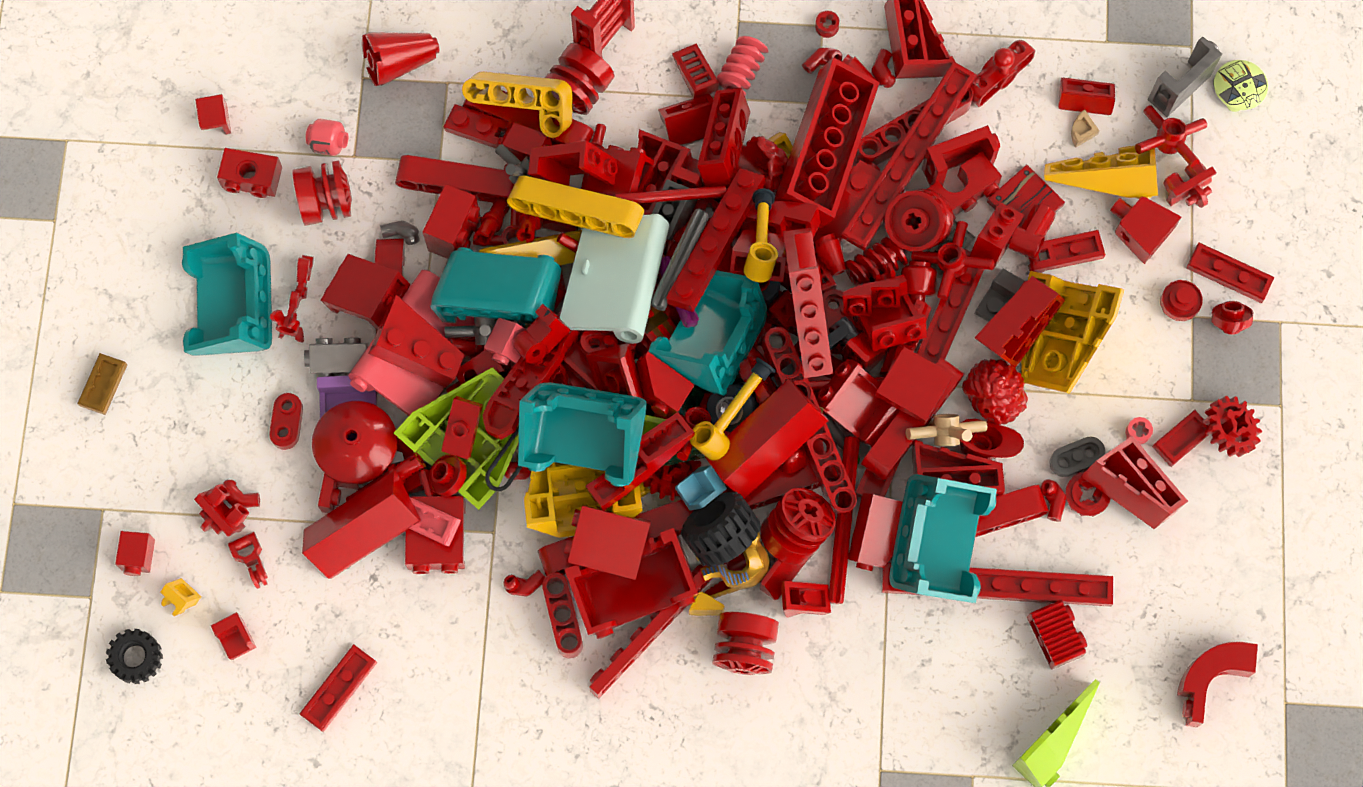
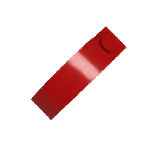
[1177,642,1258,727]

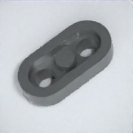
[1050,437,1105,477]

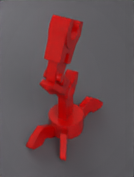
[270,255,314,343]

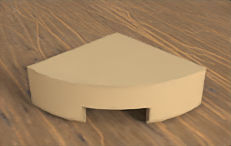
[1071,110,1100,147]

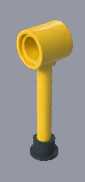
[744,188,778,283]
[690,357,775,460]

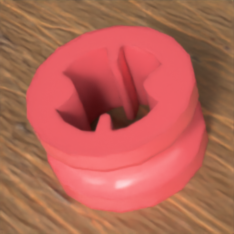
[1125,417,1153,445]

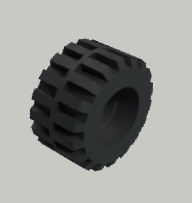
[681,491,761,567]

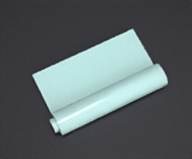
[560,214,669,344]

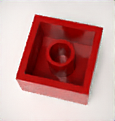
[422,184,482,259]

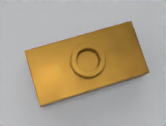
[77,353,127,415]

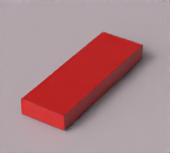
[1186,242,1275,303]
[299,644,377,732]

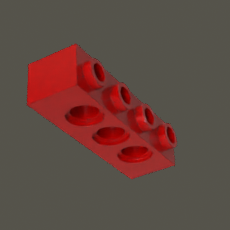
[697,87,750,188]

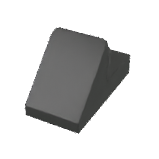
[974,268,1025,322]

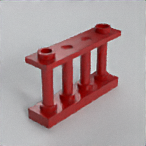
[571,0,635,58]

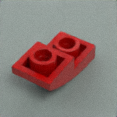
[843,279,900,316]

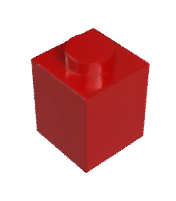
[115,531,155,576]

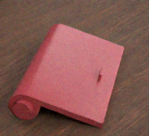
[348,270,475,416]

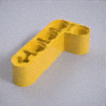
[462,71,572,138]

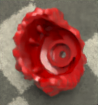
[736,136,788,196]
[962,359,1028,425]

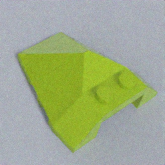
[394,368,519,510]

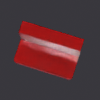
[658,94,714,145]

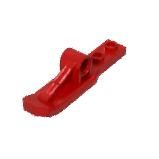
[482,309,582,440]

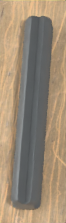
[651,209,708,311]

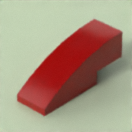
[739,201,821,238]

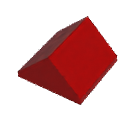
[586,343,644,399]

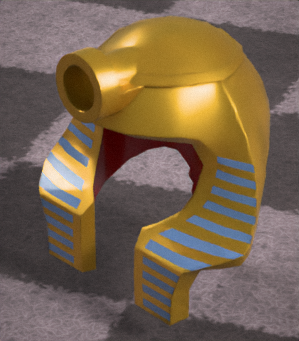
[696,532,770,598]

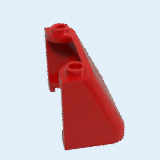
[564,528,699,639]

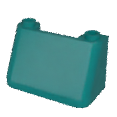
[182,232,272,356]
[430,247,562,326]
[649,270,767,395]
[518,383,646,486]
[889,474,997,604]

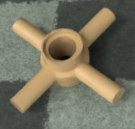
[906,414,987,446]

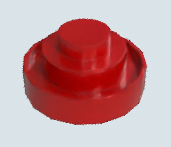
[1160,280,1203,321]
[1211,301,1254,335]
[428,454,467,497]

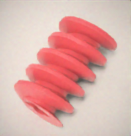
[717,36,768,96]

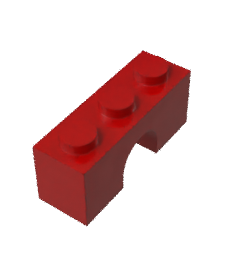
[927,151,1002,221]

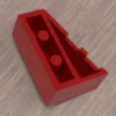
[884,0,955,79]
[637,129,687,215]
[368,295,464,388]
[1081,436,1188,529]

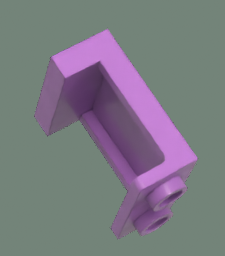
[317,376,377,441]

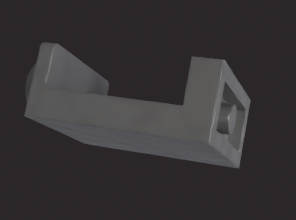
[1147,37,1222,117]

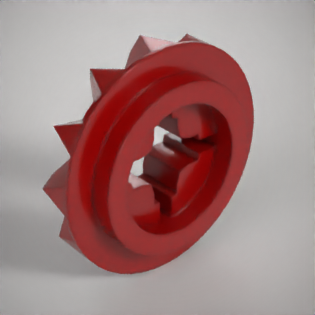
[1065,472,1111,517]

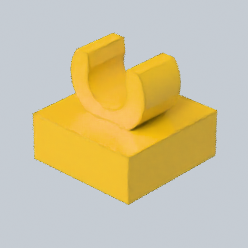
[160,578,202,616]

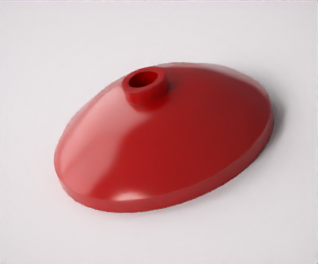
[312,401,398,484]

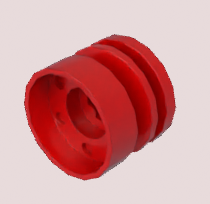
[544,43,615,115]
[292,160,352,226]
[760,488,836,565]
[712,612,779,675]

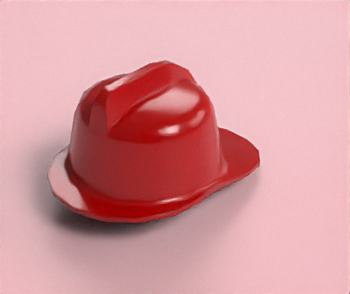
[960,418,1024,460]

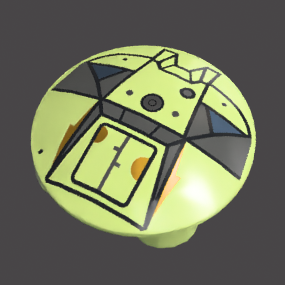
[1213,60,1268,112]

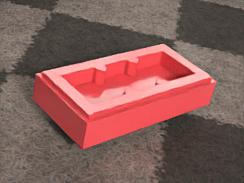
[409,497,461,546]

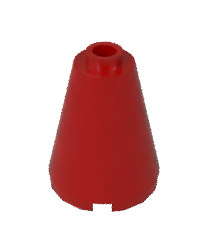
[362,32,440,86]

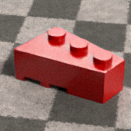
[974,276,1066,368]
[911,440,1005,497]

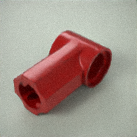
[1009,203,1056,260]

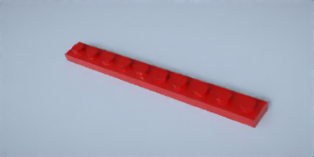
[855,248,985,498]

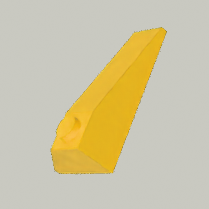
[1044,146,1158,199]

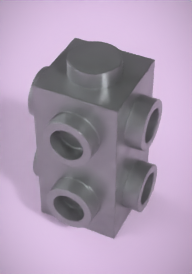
[304,338,367,377]

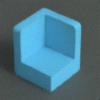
[675,465,727,510]

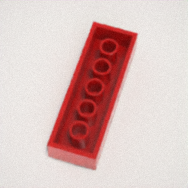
[775,57,880,229]

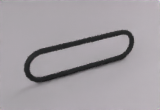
[485,425,522,491]

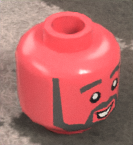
[306,119,349,156]

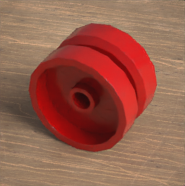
[885,189,953,251]

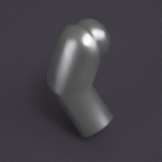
[380,221,420,245]

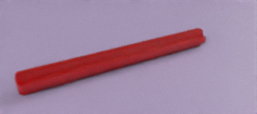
[829,436,860,605]

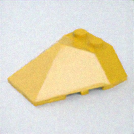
[1021,271,1124,394]
[524,462,643,538]

